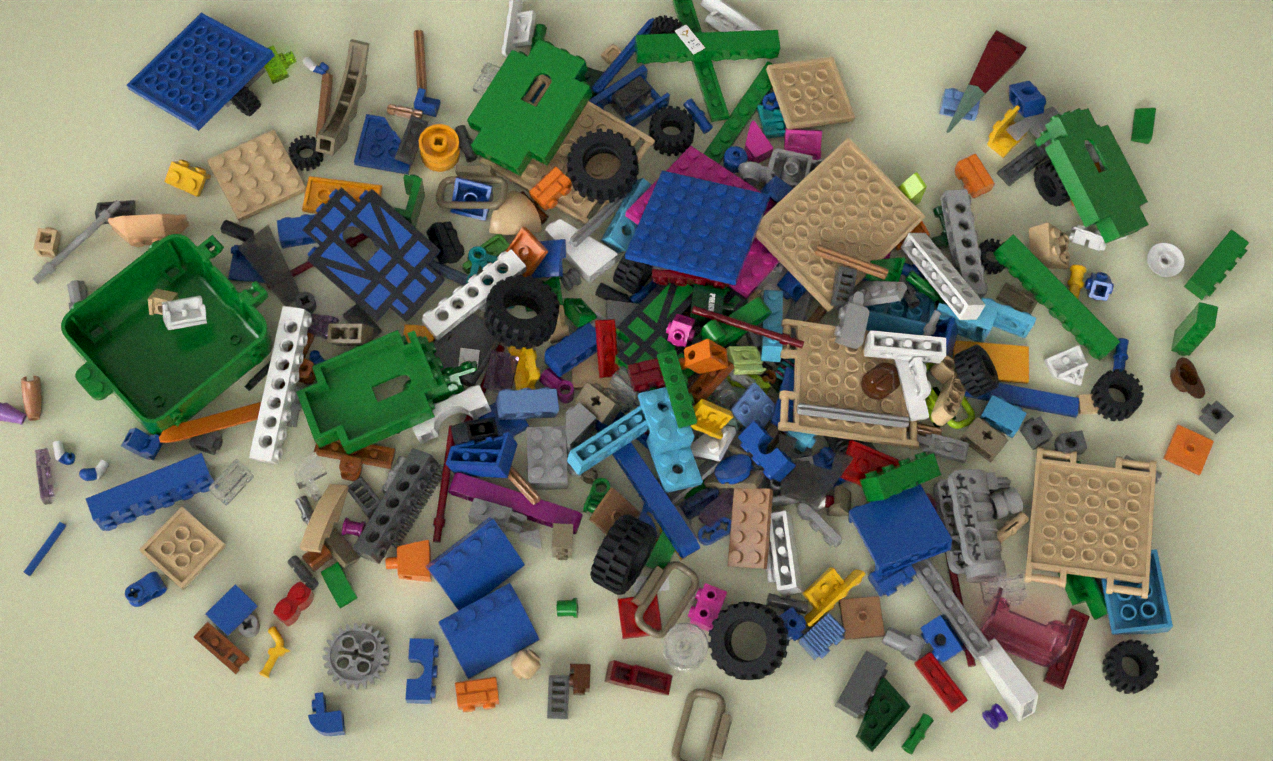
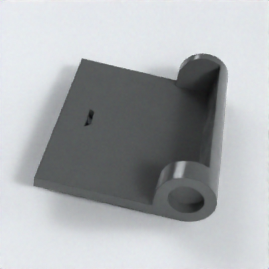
[434,305,500,387]

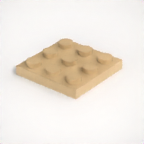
[139,506,226,590]

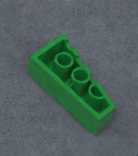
[860,451,942,502]

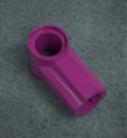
[539,368,574,404]

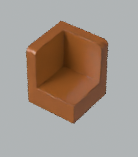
[302,544,333,572]

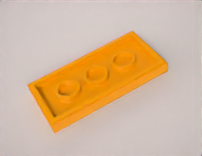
[302,176,383,214]
[952,340,1029,384]

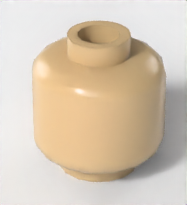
[511,649,541,680]

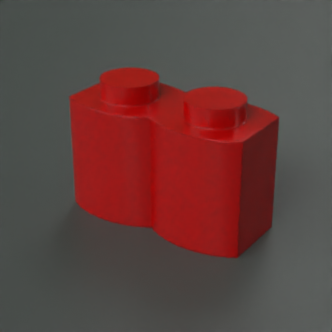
[273,581,314,627]

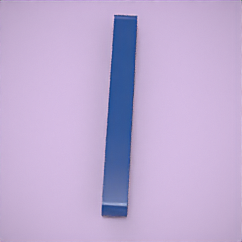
[596,419,700,559]

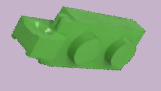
[462,234,510,274]

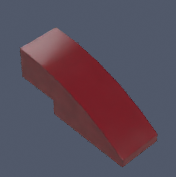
[604,660,673,696]

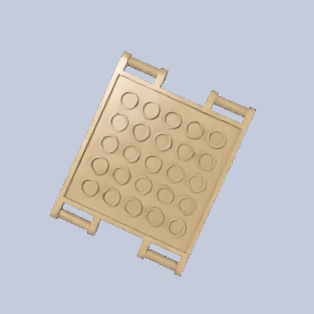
[479,74,655,232]
[778,319,919,450]
[1024,446,1157,599]

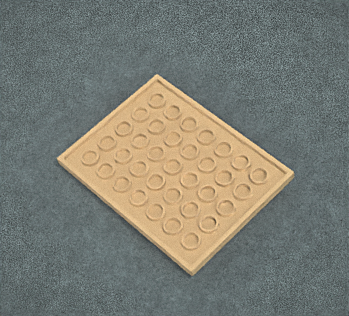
[755,137,925,312]

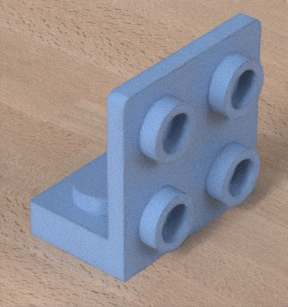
[730,383,775,433]

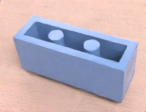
[496,387,559,420]

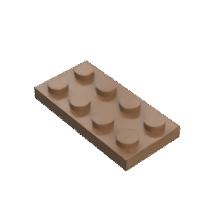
[728,488,773,569]

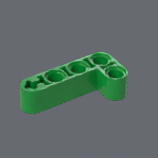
[700,297,772,347]

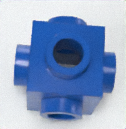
[1085,272,1114,301]
[779,607,806,641]

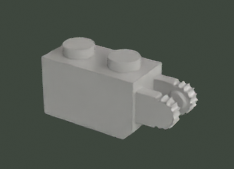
[834,291,870,349]
[468,498,527,533]

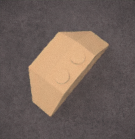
[108,214,189,247]

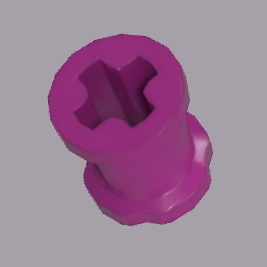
[342,517,366,538]

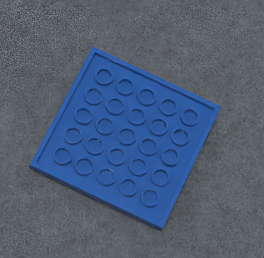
[126,12,275,131]
[625,170,770,285]

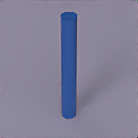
[24,522,66,576]

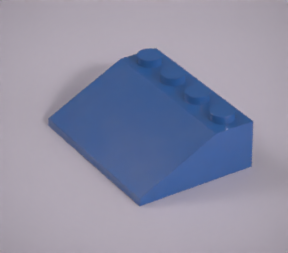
[425,517,525,611]
[438,583,540,679]

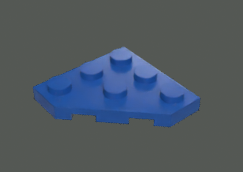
[354,114,411,175]

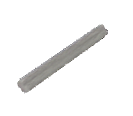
[569,192,627,247]

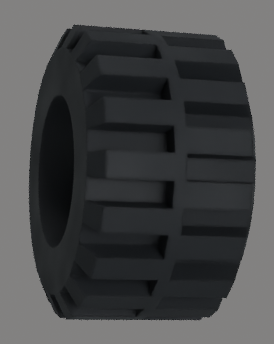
[648,106,695,156]
[1034,159,1071,207]
[613,254,653,294]
[954,344,999,398]
[1090,369,1144,422]
[1102,639,1159,694]

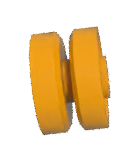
[418,124,460,172]

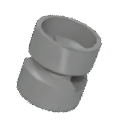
[989,488,1023,520]

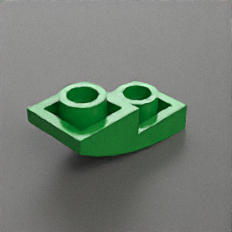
[646,531,675,569]
[321,562,358,609]

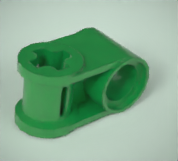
[583,478,610,513]

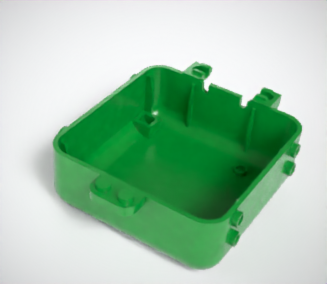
[61,234,273,436]

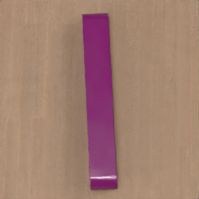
[448,473,583,534]

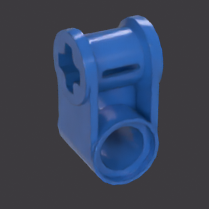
[125,571,167,607]

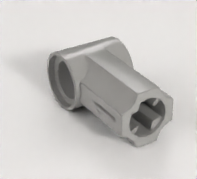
[67,280,88,311]
[882,627,925,661]

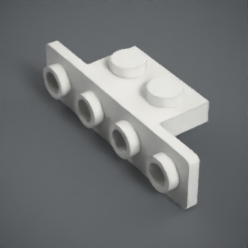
[502,0,536,58]
[701,0,763,32]
[895,357,931,421]

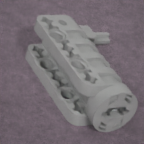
[933,469,1011,583]

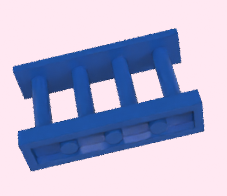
[589,65,670,127]

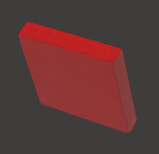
[617,594,662,639]

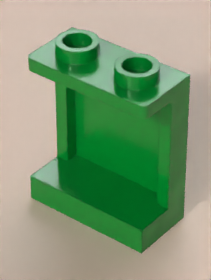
[394,174,425,228]

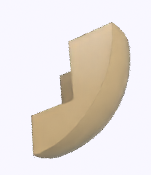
[489,191,542,235]

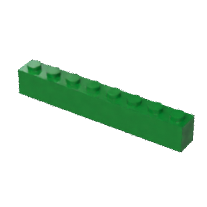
[635,30,781,64]
[993,234,1120,361]

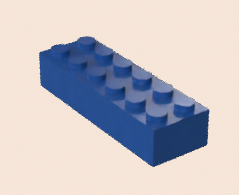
[86,453,217,531]

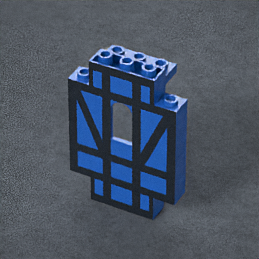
[303,187,445,323]

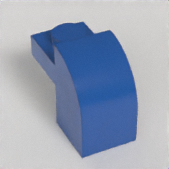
[121,428,163,460]
[308,692,345,736]

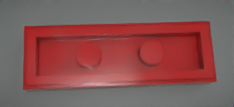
[595,319,619,378]
[914,651,968,713]

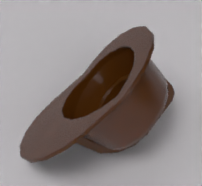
[1170,357,1205,399]
[861,362,901,400]

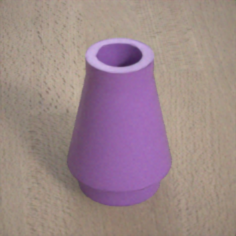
[0,402,26,425]

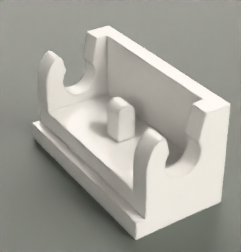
[162,296,207,330]

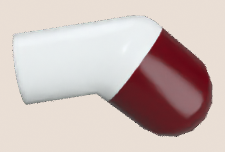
[810,495,834,513]

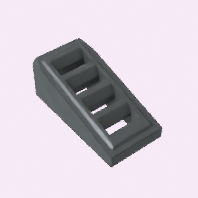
[831,266,857,308]
[348,476,381,520]
[547,675,569,719]

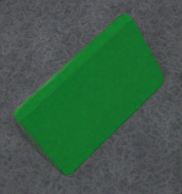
[1131,107,1156,144]
[563,298,597,327]

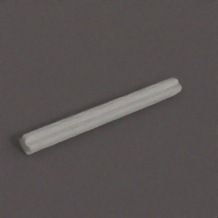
[797,403,909,428]

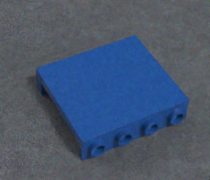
[848,484,952,577]

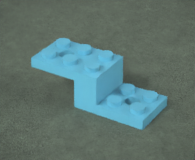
[936,297,1036,343]
[638,387,703,493]

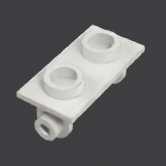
[1069,225,1106,252]

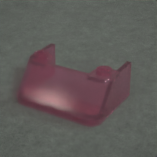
[979,587,1076,667]

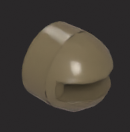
[581,468,598,484]

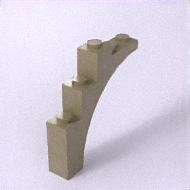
[315,39,370,156]

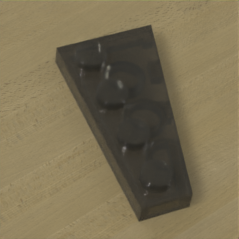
[238,225,300,307]

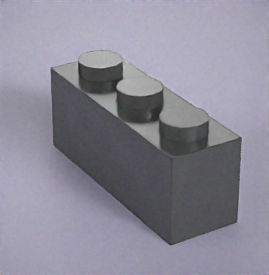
[835,651,888,719]

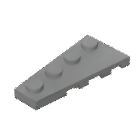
[836,281,907,311]

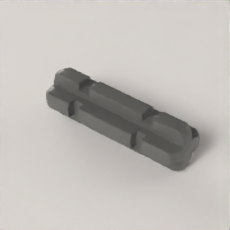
[288,555,319,590]

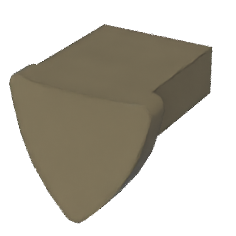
[827,485,851,516]

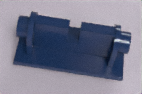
[678,487,722,520]

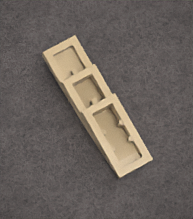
[300,484,349,553]

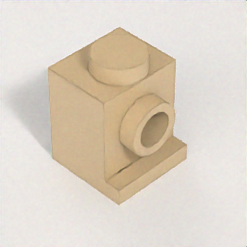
[33,227,61,258]
[148,289,179,315]

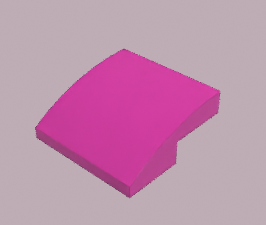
[784,128,822,160]

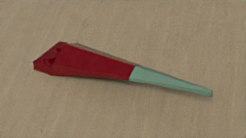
[946,30,1027,133]

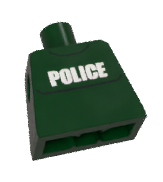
[690,283,735,325]

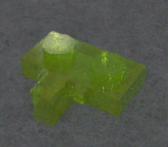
[264,45,297,84]

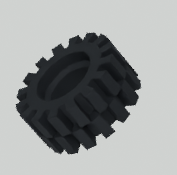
[650,15,684,34]
[230,85,261,116]
[289,135,324,171]
[979,238,1005,275]

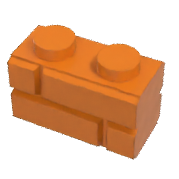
[955,154,995,198]
[529,166,572,211]
[455,677,499,712]

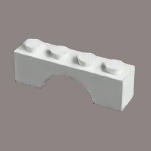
[412,385,491,444]

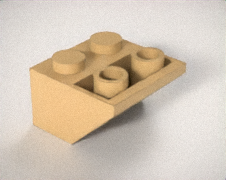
[1029,222,1070,269]

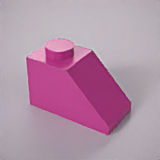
[744,120,774,163]

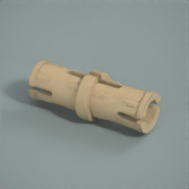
[996,512,1029,544]

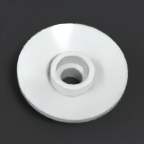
[1147,243,1185,277]

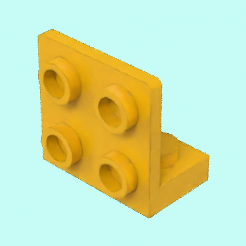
[987,105,1027,158]

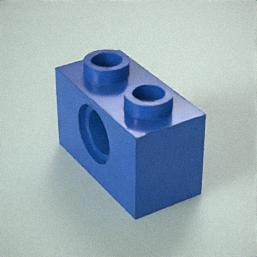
[1009,80,1046,118]
[920,615,966,662]

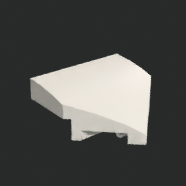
[1044,345,1089,386]

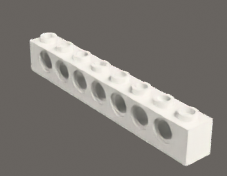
[249,306,312,464]

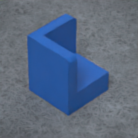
[414,88,441,117]

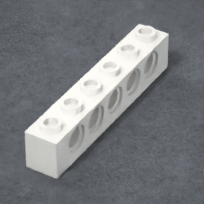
[901,233,985,320]
[422,249,526,341]

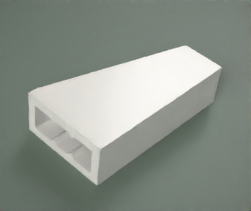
[545,219,618,284]
[979,638,1038,722]

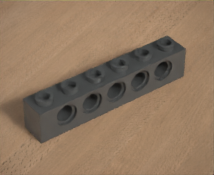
[352,448,439,564]

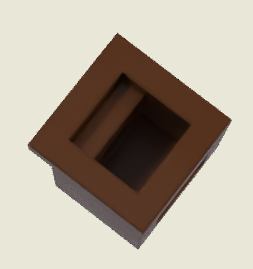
[569,663,591,696]

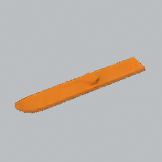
[159,402,261,443]

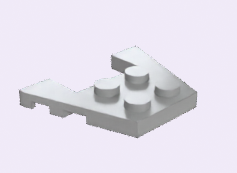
[1006,106,1061,147]

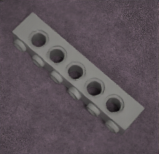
[940,189,988,299]

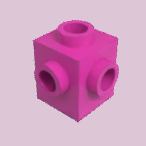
[666,313,695,347]

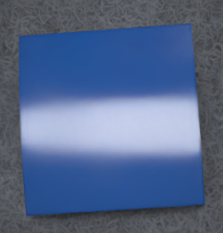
[531,239,566,279]

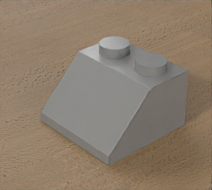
[565,403,596,455]

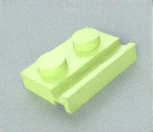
[726,346,766,375]

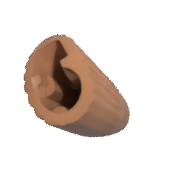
[21,376,42,421]

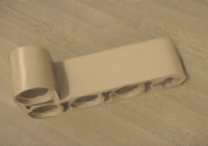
[930,355,966,426]

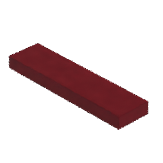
[1043,608,1090,690]

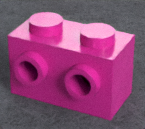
[688,583,727,632]

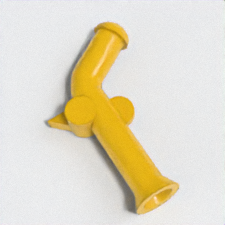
[259,626,290,678]

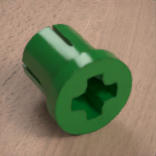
[556,598,579,618]

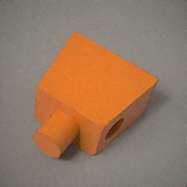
[679,339,729,374]
[385,540,432,582]

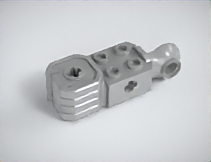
[738,148,824,188]

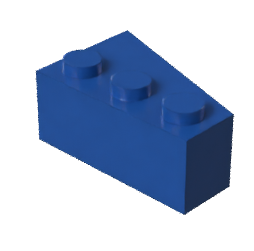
[446,432,518,478]

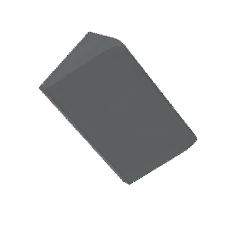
[95,200,136,224]

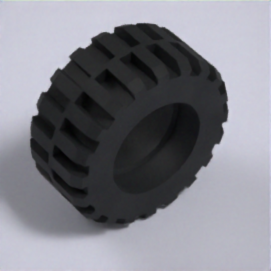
[567,129,639,204]
[484,275,560,349]
[590,514,656,595]
[708,601,789,680]

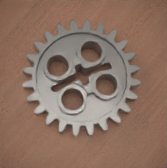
[322,623,390,690]

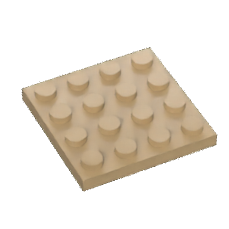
[766,57,855,130]
[207,130,306,222]

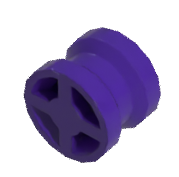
[982,703,1008,730]

